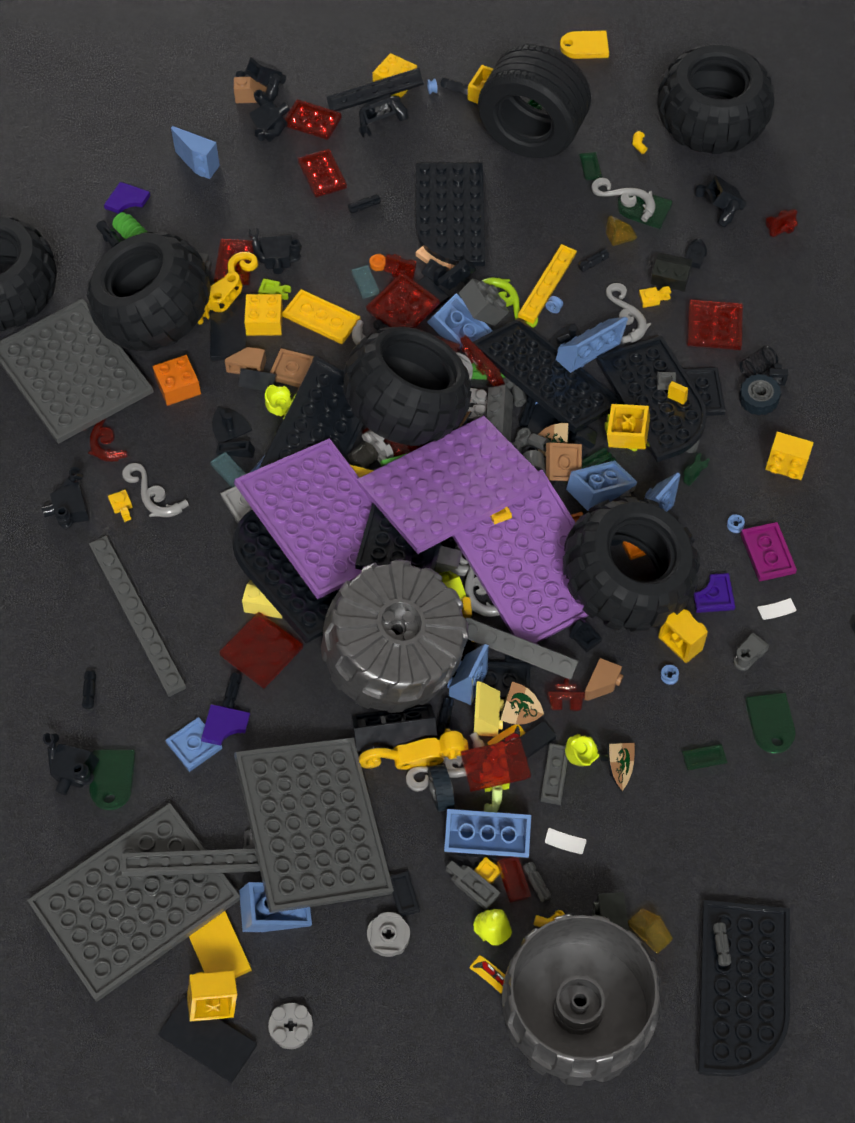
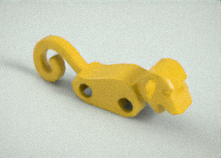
[198,252,258,325]
[359,729,469,770]

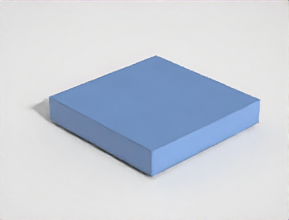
[165,717,223,772]

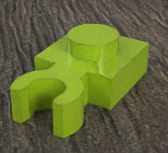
[258,278,291,300]

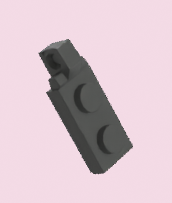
[446,861,501,910]

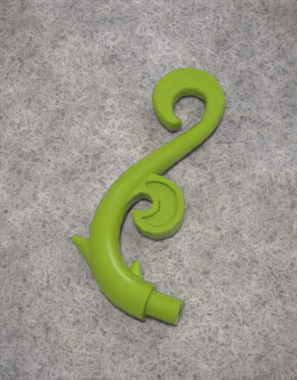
[481,277,538,328]

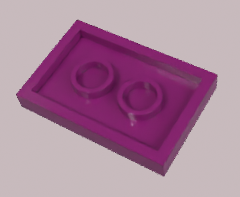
[740,522,797,582]

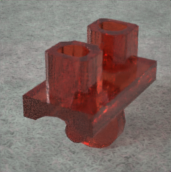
[766,209,798,237]
[384,254,416,280]
[547,678,585,711]

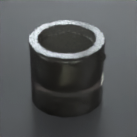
[347,441,379,469]

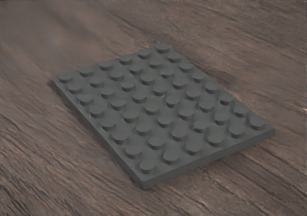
[0,299,154,444]
[234,738,394,913]
[27,803,240,1002]

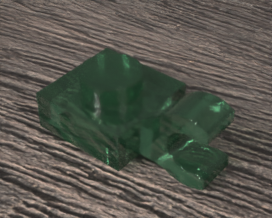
[683,453,710,486]

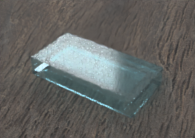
[352,265,379,299]
[211,452,246,487]

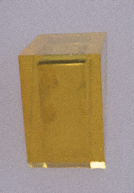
[606,216,637,246]
[628,908,673,954]

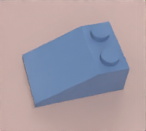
[171,126,220,179]
[427,293,493,355]
[566,461,637,511]
[639,473,681,512]
[447,644,489,705]
[239,882,312,932]

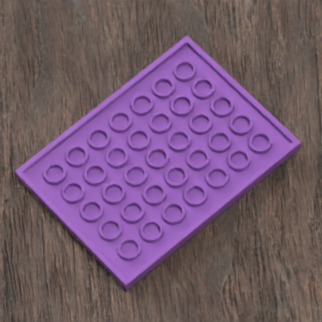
[357,416,548,554]
[234,438,373,599]
[452,470,589,644]

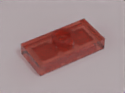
[497,857,531,903]

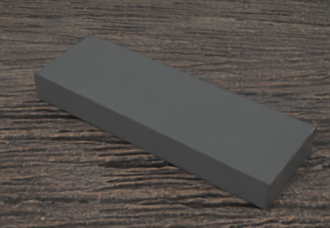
[540,743,568,805]

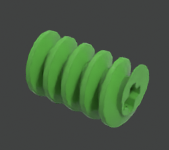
[112,212,148,239]

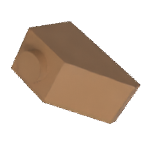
[234,77,267,103]
[225,347,266,374]
[584,658,624,701]

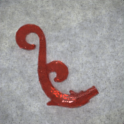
[88,418,128,462]

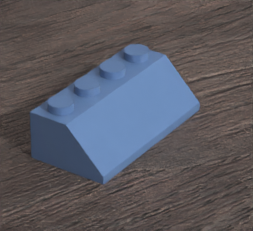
[556,317,628,373]
[444,809,531,858]

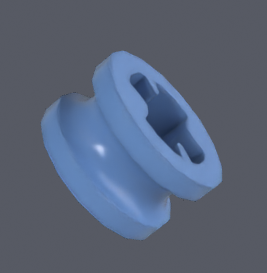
[427,79,437,94]
[545,296,563,313]
[727,514,745,533]
[661,665,679,685]

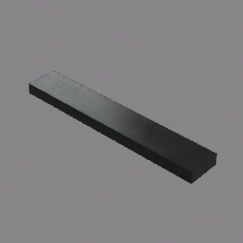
[326,68,424,114]

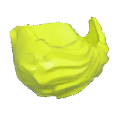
[265,385,292,417]
[565,734,599,766]
[473,909,512,945]

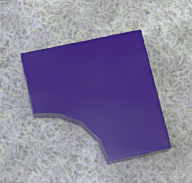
[104,182,150,214]
[693,573,735,613]
[201,704,250,746]

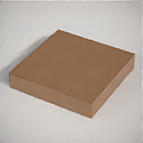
[270,348,314,387]
[546,443,582,481]

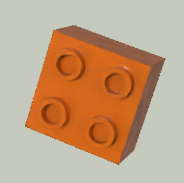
[153,355,201,406]

